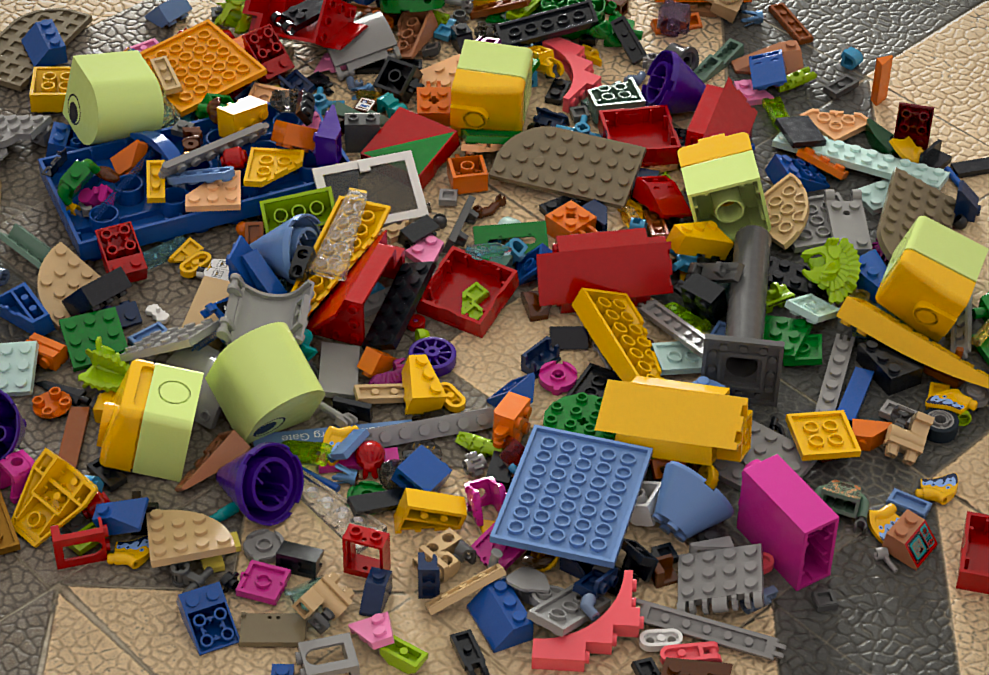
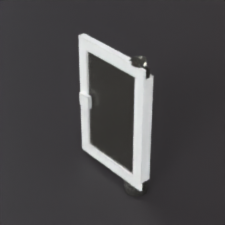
[312,150,432,231]

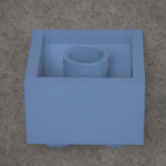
[144,0,193,28]

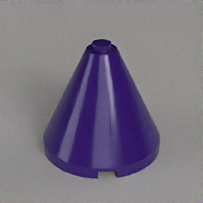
[641,50,706,115]
[216,442,304,526]

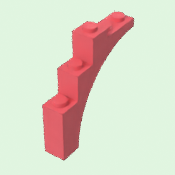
[542,37,602,113]
[532,570,644,672]

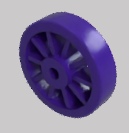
[408,337,456,377]

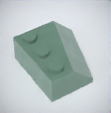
[587,77,646,124]

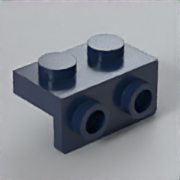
[277,69,317,94]
[101,300,142,329]
[572,567,619,600]

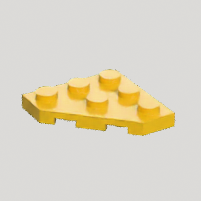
[243,147,305,187]

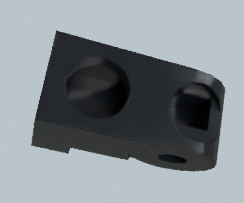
[289,245,317,282]

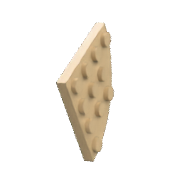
[764,172,810,250]
[37,242,101,330]
[146,509,236,568]

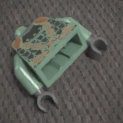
[815,479,869,535]

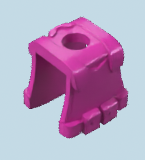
[0,449,35,504]
[464,476,507,526]

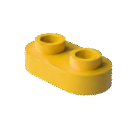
[179,251,212,278]
[441,382,466,413]

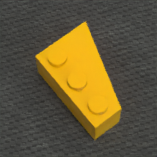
[217,95,269,138]
[666,220,734,261]
[401,354,447,415]
[393,488,467,534]

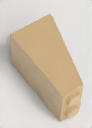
[181,276,230,350]

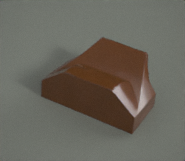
[520,291,552,322]

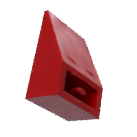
[242,23,295,84]
[632,176,692,219]
[95,221,148,283]

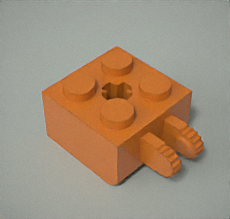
[417,81,451,127]
[271,120,318,153]
[447,153,488,194]
[545,200,598,239]
[491,391,532,451]

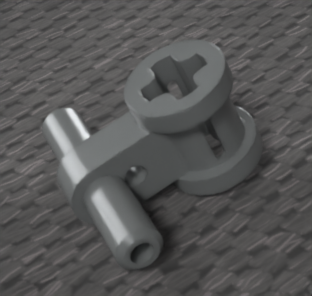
[170,562,214,593]

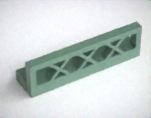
[0,224,51,269]

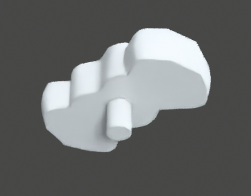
[145,304,170,325]

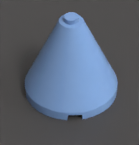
[249,214,321,285]

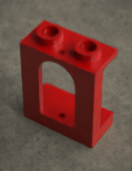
[50,517,111,570]

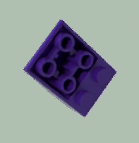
[313,104,342,166]

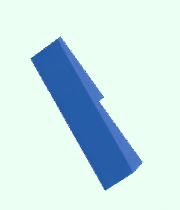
[240,248,288,294]
[837,367,874,426]

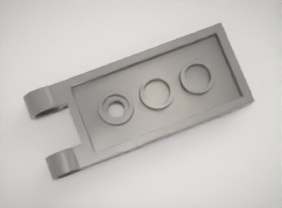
[824,189,873,255]

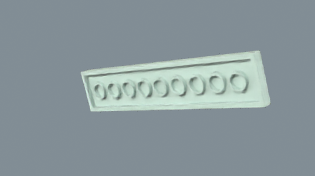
[772,131,950,191]

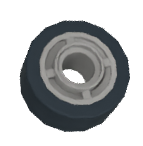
[924,408,959,443]

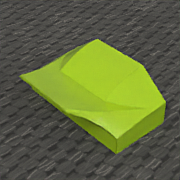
[380,635,428,674]

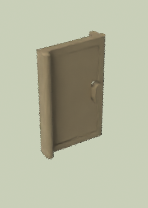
[239,612,307,647]

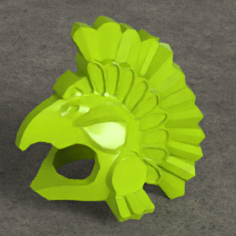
[214,0,252,34]
[801,237,862,305]
[78,336,130,393]

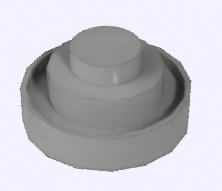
[961,383,989,408]

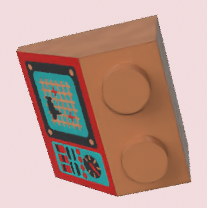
[881,509,938,571]

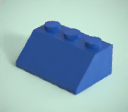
[21,19,68,67]
[467,578,534,653]

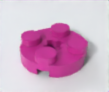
[538,361,577,396]

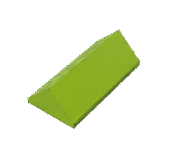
[259,186,336,234]

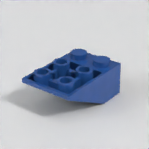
[749,49,787,91]
[46,122,98,157]
[765,154,830,192]
[226,235,263,292]
[176,581,240,656]

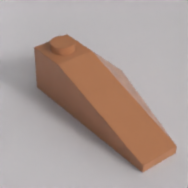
[397,10,438,59]
[731,40,804,75]
[174,430,250,492]

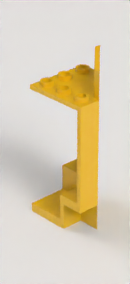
[594,376,753,466]

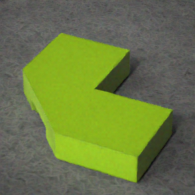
[461,281,490,321]

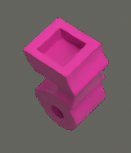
[78,184,116,208]

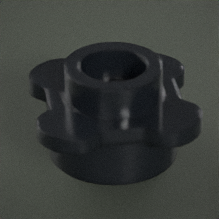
[220,571,239,594]

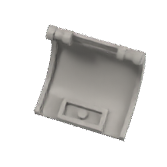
[326,11,402,81]
[216,273,315,345]
[165,342,222,429]

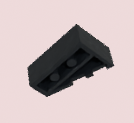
[62,266,133,317]
[856,338,924,396]

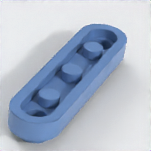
[166,166,235,187]

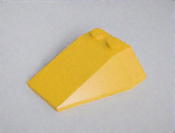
[11,447,98,548]

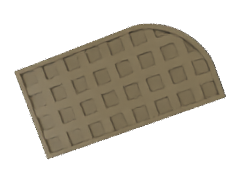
[0,8,92,91]
[489,126,646,210]
[877,167,956,262]

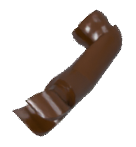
[473,194,506,218]

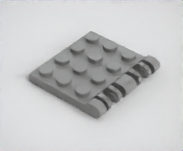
[677,543,764,615]

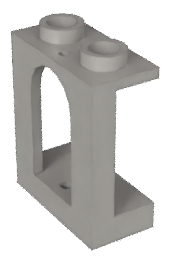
[295,632,360,675]

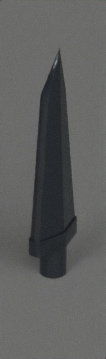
[34,380,92,407]

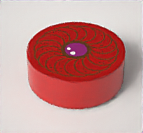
[407,314,425,332]

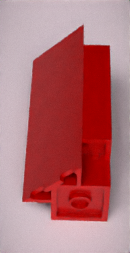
[242,0,368,50]
[681,76,758,173]
[536,228,673,314]
[306,230,405,346]

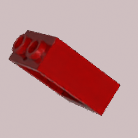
[342,523,391,579]

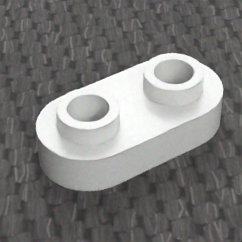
[639,628,683,652]

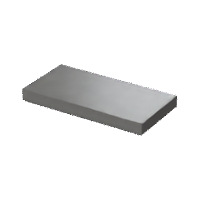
[318,342,360,400]

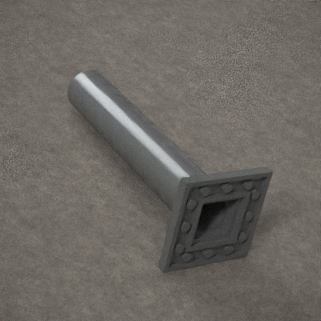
[701,225,785,407]

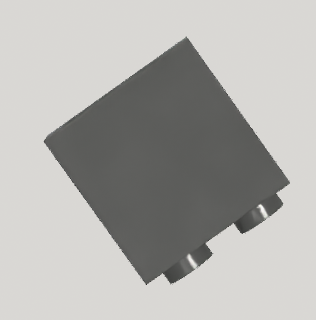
[344,113,380,153]

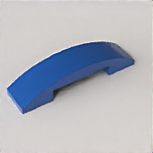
[130,130,181,162]

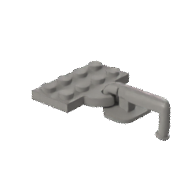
[0,114,53,161]
[487,548,612,637]

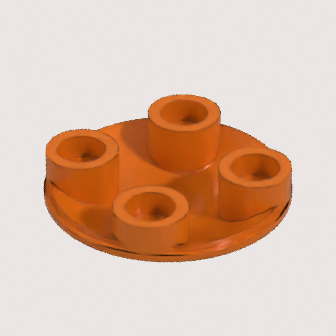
[32,387,72,419]

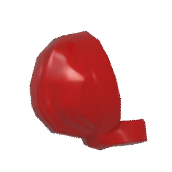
[355,440,385,479]

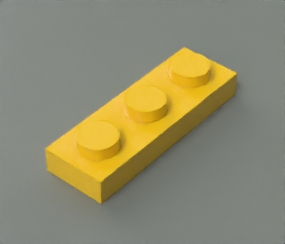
[146,160,166,203]

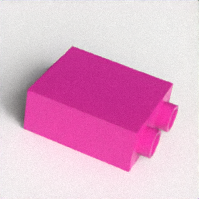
[736,454,839,591]

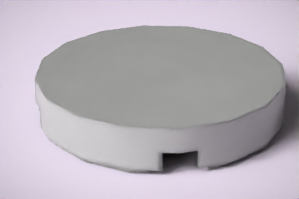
[243,529,284,564]

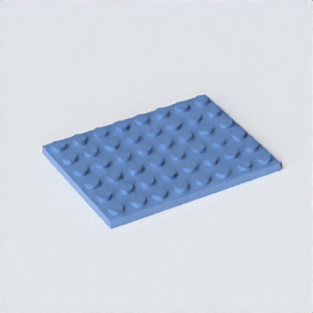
[490,424,653,569]

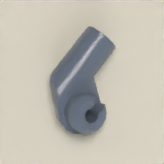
[623,71,646,86]
[346,76,364,91]
[580,593,600,621]

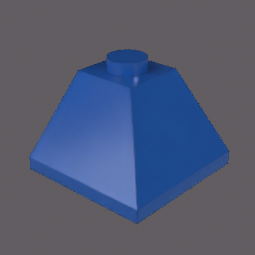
[515,243,553,286]
[486,373,535,408]
[92,497,149,535]

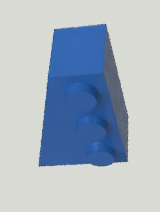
[856,249,887,309]
[0,282,55,336]

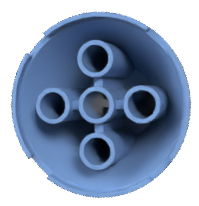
[652,461,734,543]

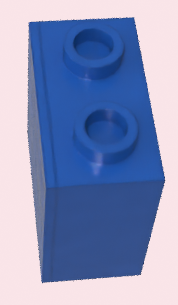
[391,444,452,492]

